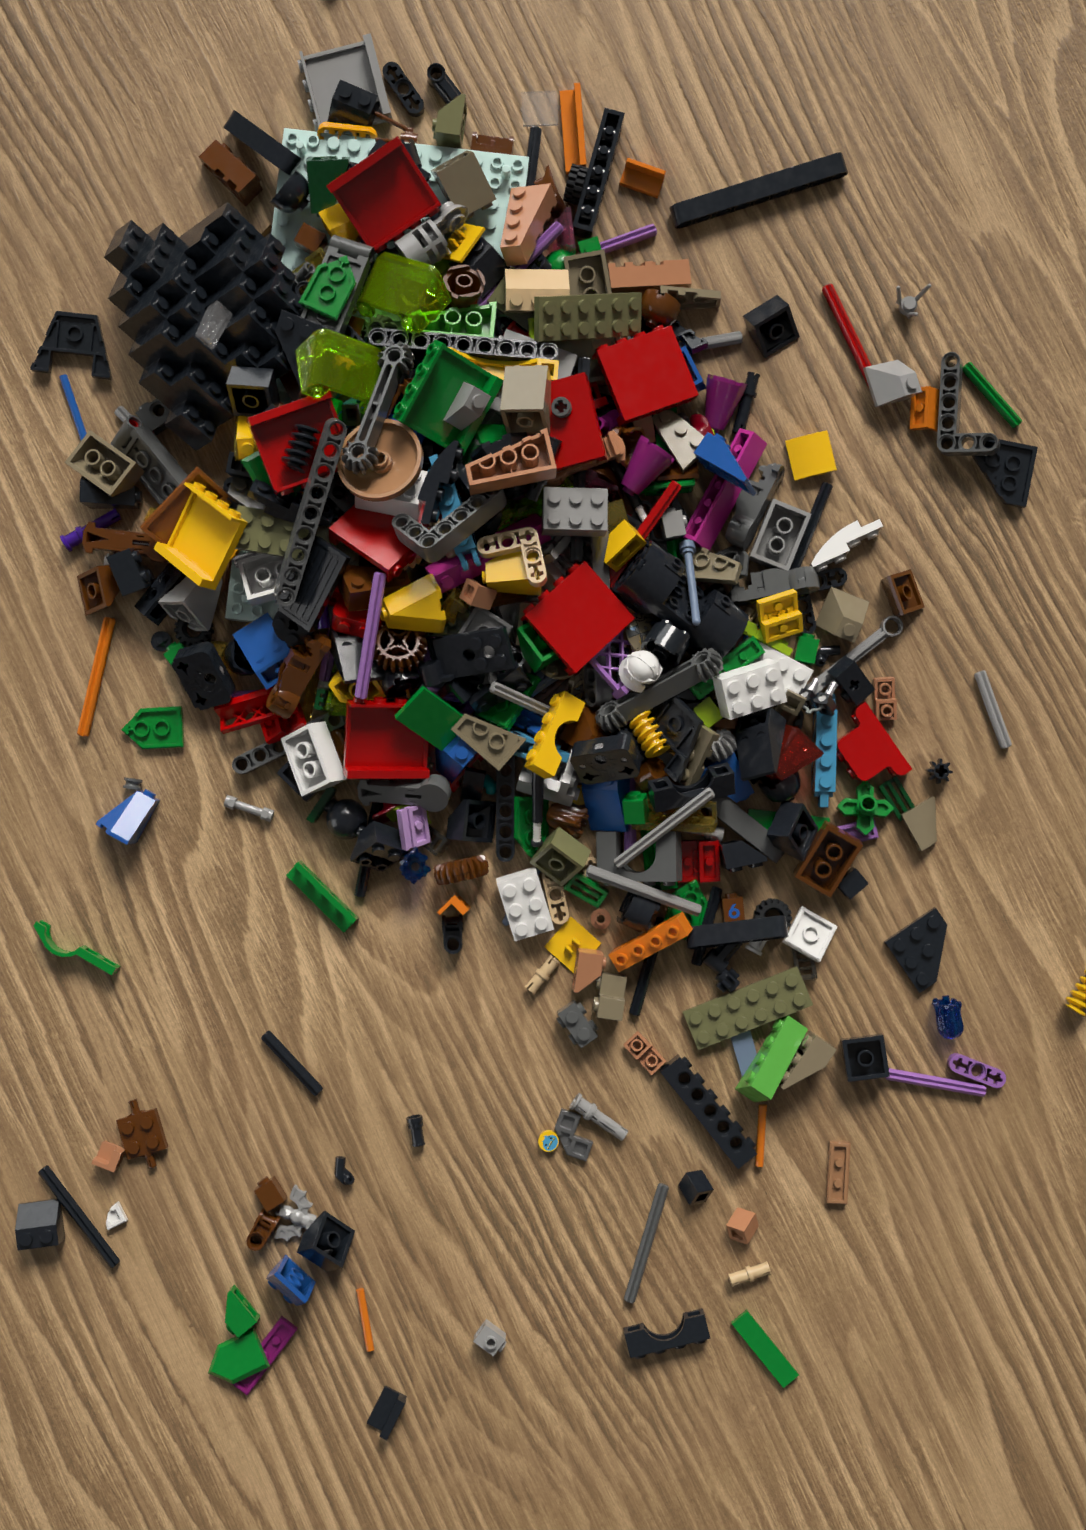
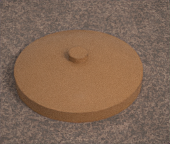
[337,419,424,502]

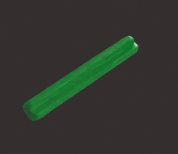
[963,362,1022,428]

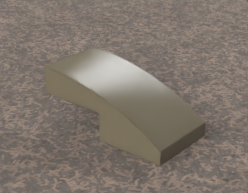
[775,689,807,728]

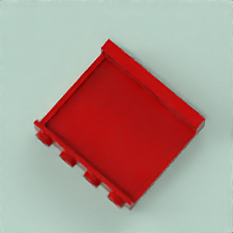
[327,136,441,254]
[592,325,699,426]
[528,372,607,471]
[246,389,346,496]
[329,504,443,582]
[520,561,635,676]
[343,697,430,779]

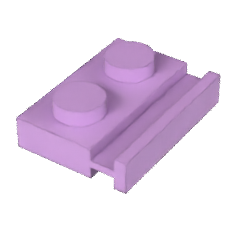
[396,805,431,851]

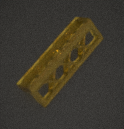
[632,799,718,833]

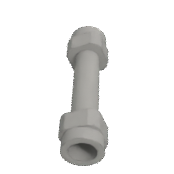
[224,795,274,822]

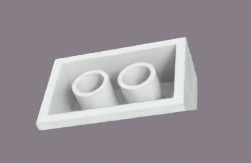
[281,721,346,796]

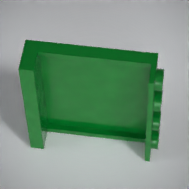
[393,339,503,455]

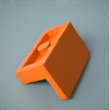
[619,158,666,199]
[910,386,940,432]
[437,892,471,915]

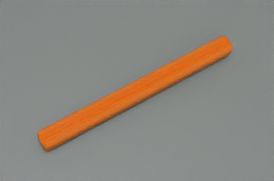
[77,617,115,737]

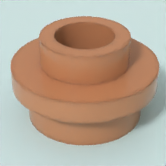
[590,908,611,929]

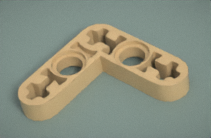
[477,527,547,587]
[542,857,597,924]

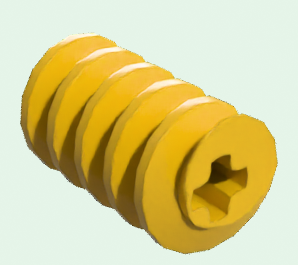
[629,710,670,758]
[1064,970,1086,1017]

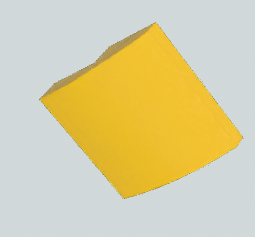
[785,430,837,481]
[756,589,803,643]

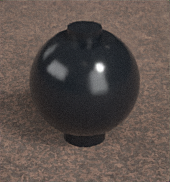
[324,798,367,840]

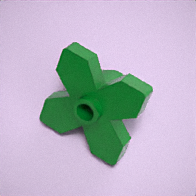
[836,780,894,836]

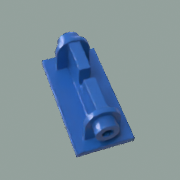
[513,708,543,735]

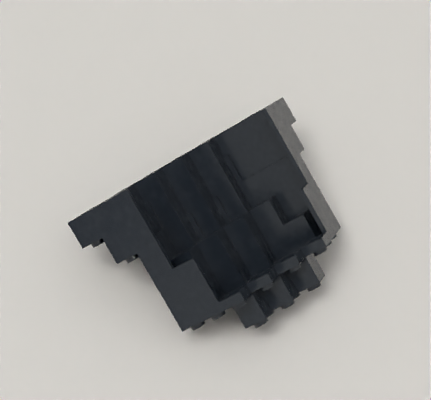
[104,202,304,451]

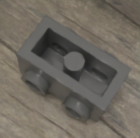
[556,1000,599,1048]

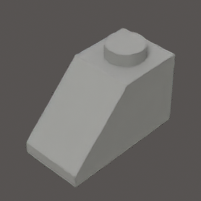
[443,382,491,431]

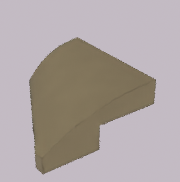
[900,796,937,851]

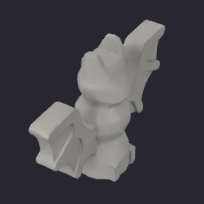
[275,1185,317,1241]

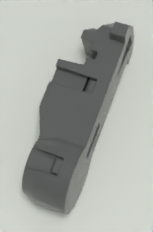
[725,463,785,550]
[727,566,820,608]
[357,774,452,812]

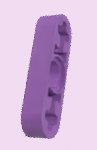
[947,1053,1006,1088]

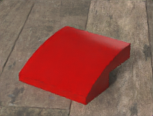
[260,702,307,744]
[678,840,720,883]

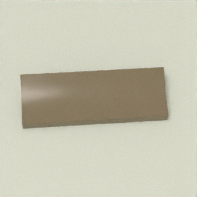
[563,249,620,383]

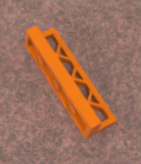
[559,83,586,175]

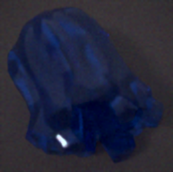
[399,847,431,884]
[932,995,964,1039]

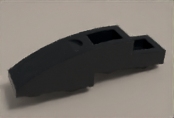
[418,440,464,528]
[247,479,337,526]

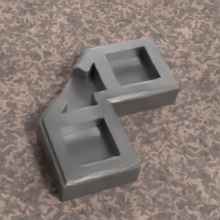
[555,1108,593,1161]

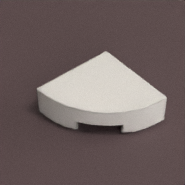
[106,1201,128,1230]

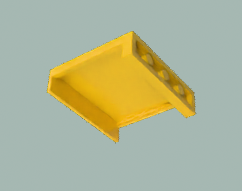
[154,482,248,590]

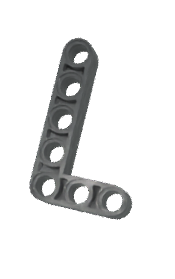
[937,352,1000,456]
[392,489,507,563]

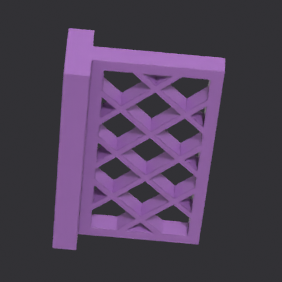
[589,613,637,699]

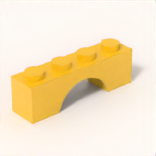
[524,691,585,779]

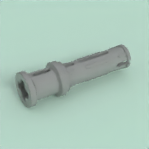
[569,1093,628,1141]

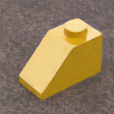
[604,519,647,572]

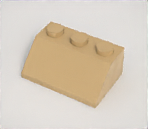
[505,269,570,313]

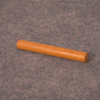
[755,1104,767,1167]
[356,1288,374,1352]

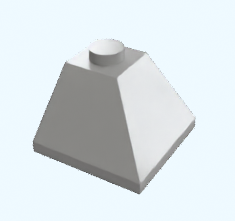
[863,360,922,407]

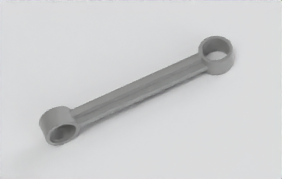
[804,616,903,695]

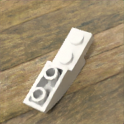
[810,519,883,572]

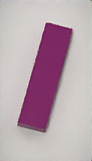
[231,1316,298,1395]

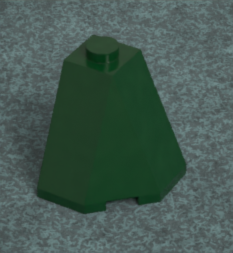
[306,156,350,217]

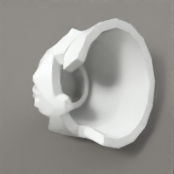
[619,650,663,693]

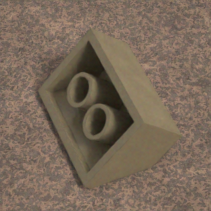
[64,430,145,497]

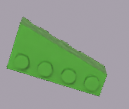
[408,301,497,351]
[735,1016,808,1103]

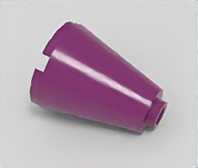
[705,374,747,433]
[621,436,675,496]

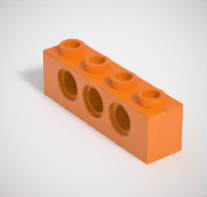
[608,911,693,972]

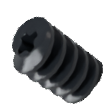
[281,424,321,474]

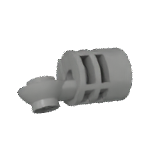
[394,201,469,277]

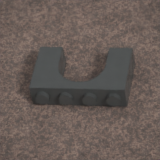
[596,831,682,886]

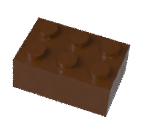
[793,820,863,898]

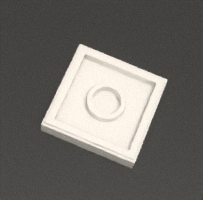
[783,906,838,962]

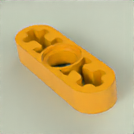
[317,122,378,139]

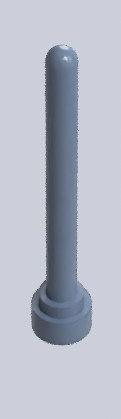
[679,539,701,626]

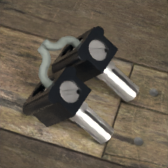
[799,678,838,716]

